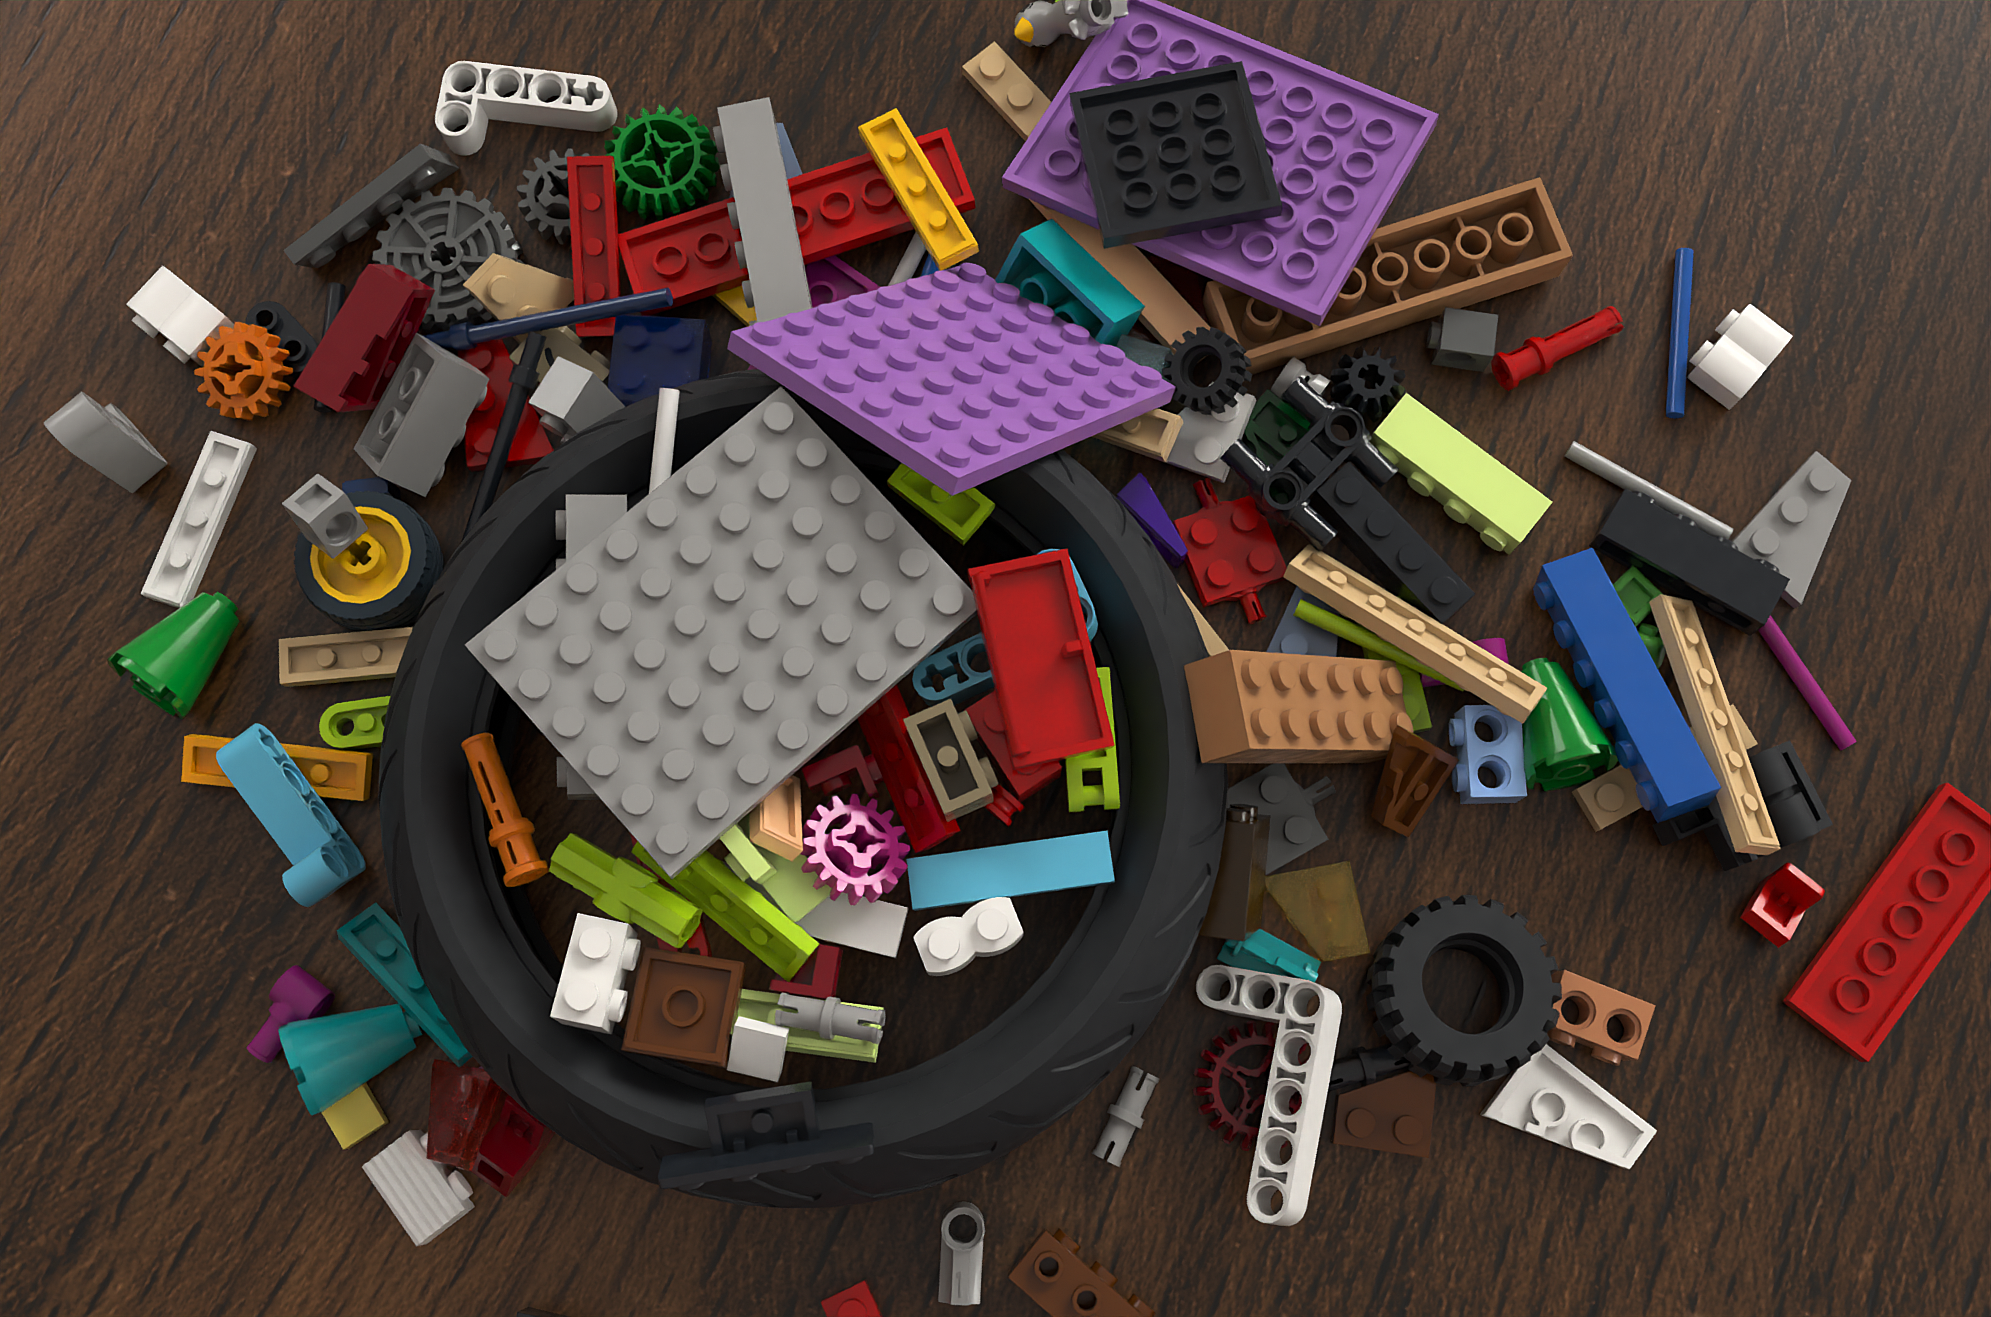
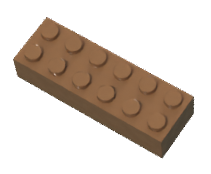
[1184,650,1413,763]

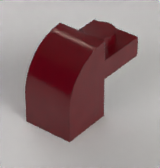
[468,1096,555,1197]

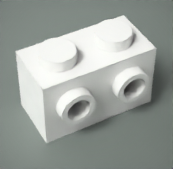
[550,913,641,1034]

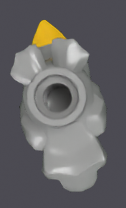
[1014,0,1128,48]

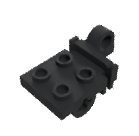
[1652,740,1833,872]

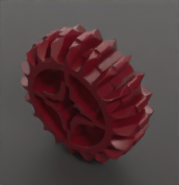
[1192,1021,1309,1151]

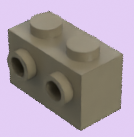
[903,699,999,822]

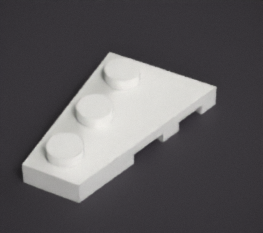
[1480,1044,1657,1169]

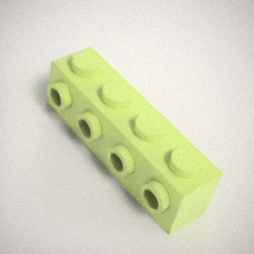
[1370,393,1552,555]

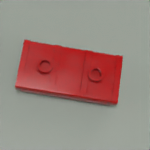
[967,549,1115,770]

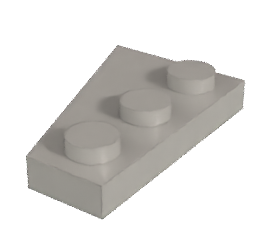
[1732,451,1851,609]

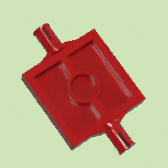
[1172,478,1287,624]

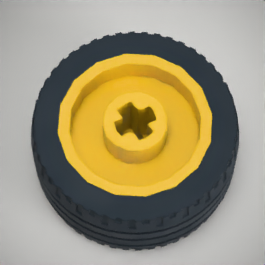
[294,491,444,632]

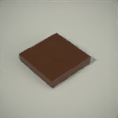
[621,947,747,1068]

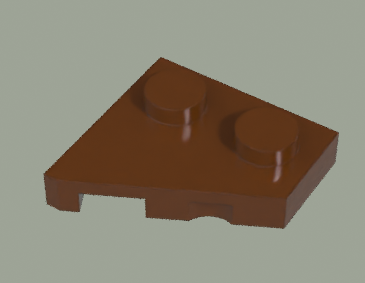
[1331,1071,1436,1158]

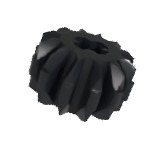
[1330,346,1406,423]

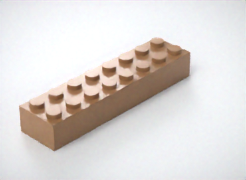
[1202,177,1573,375]

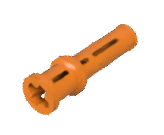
[461,732,550,887]

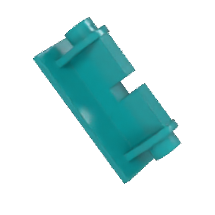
[1217,929,1321,990]

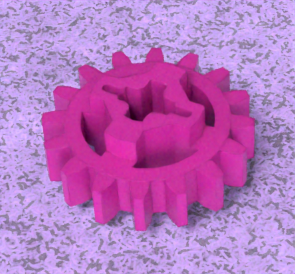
[800,794,910,905]

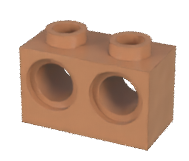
[1547,970,1655,1066]

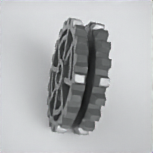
[372,188,524,334]

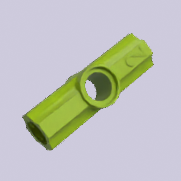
[549,833,703,948]

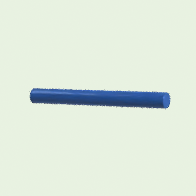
[1666,248,1694,418]

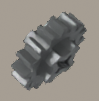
[517,148,590,244]

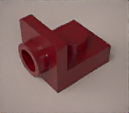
[802,744,884,800]

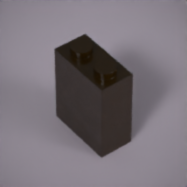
[1198,804,1271,941]

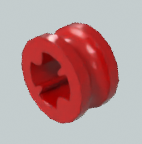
[983,785,1025,827]

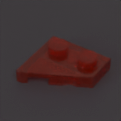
[426,1059,502,1171]

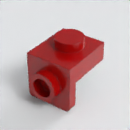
[1740,863,1825,948]

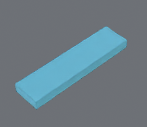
[906,831,1115,911]

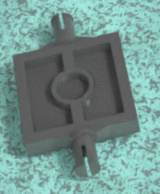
[1227,763,1336,875]

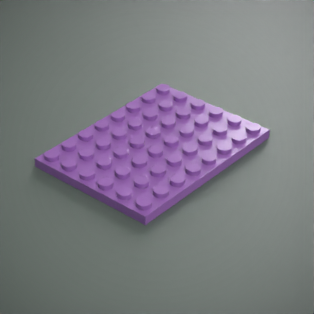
[1002,0,1439,326]
[727,263,1176,496]

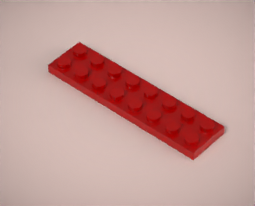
[618,127,976,318]

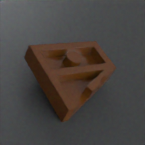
[1371,725,1459,837]

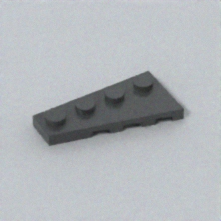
[284,144,459,268]

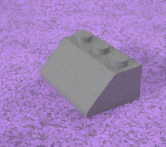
[354,333,489,497]

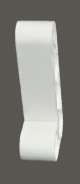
[435,61,617,156]

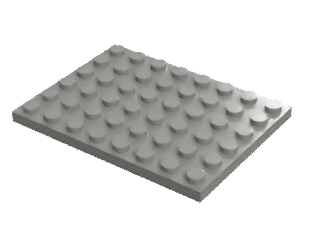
[465,387,977,879]

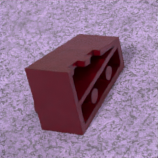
[293,264,435,412]

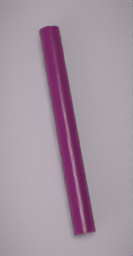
[1758,615,1857,751]

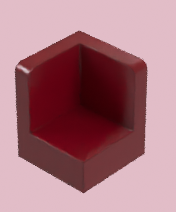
[769,944,843,1000]

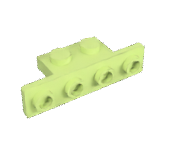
[720,813,831,922]

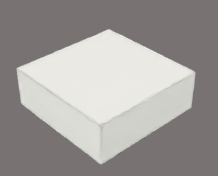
[727,1016,789,1082]

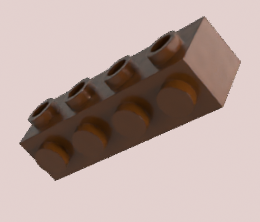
[1008,1228,1156,1317]

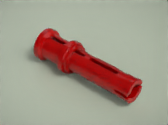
[1491,306,1623,391]

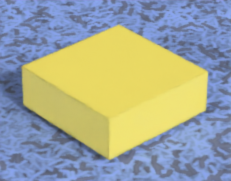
[322,1083,389,1150]

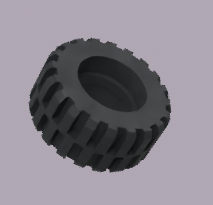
[1366,895,1562,1087]

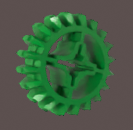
[604,104,720,221]

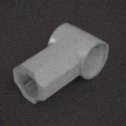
[938,1201,985,1305]

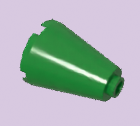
[107,592,239,720]
[1521,658,1618,791]

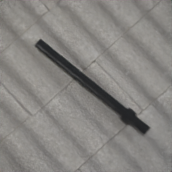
[461,331,547,542]

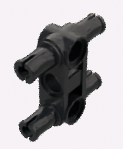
[1220,376,1399,552]

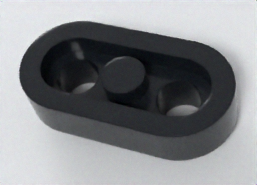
[246,301,319,378]

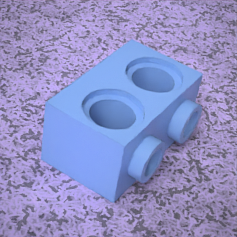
[1449,705,1527,804]

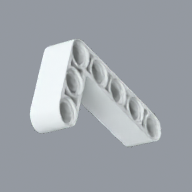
[1196,965,1342,1226]

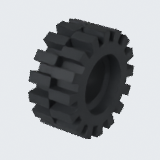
[1163,327,1252,415]

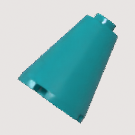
[278,1003,422,1116]

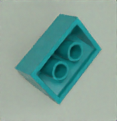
[995,219,1145,347]

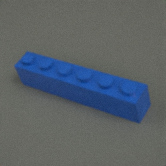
[1533,548,1721,823]

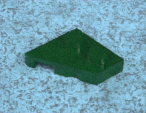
[1242,389,1310,504]

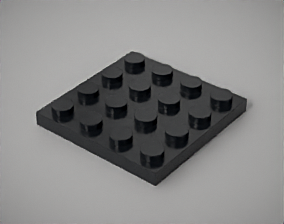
[1069,61,1282,249]

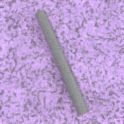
[1564,441,1733,539]

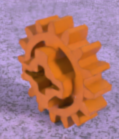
[194,322,293,421]

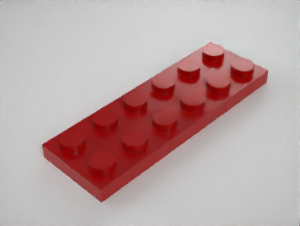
[1782,782,1991,1062]

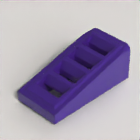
[1116,473,1188,569]

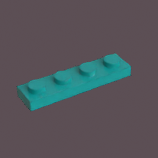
[337,902,473,1067]

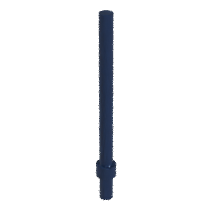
[422,288,673,351]

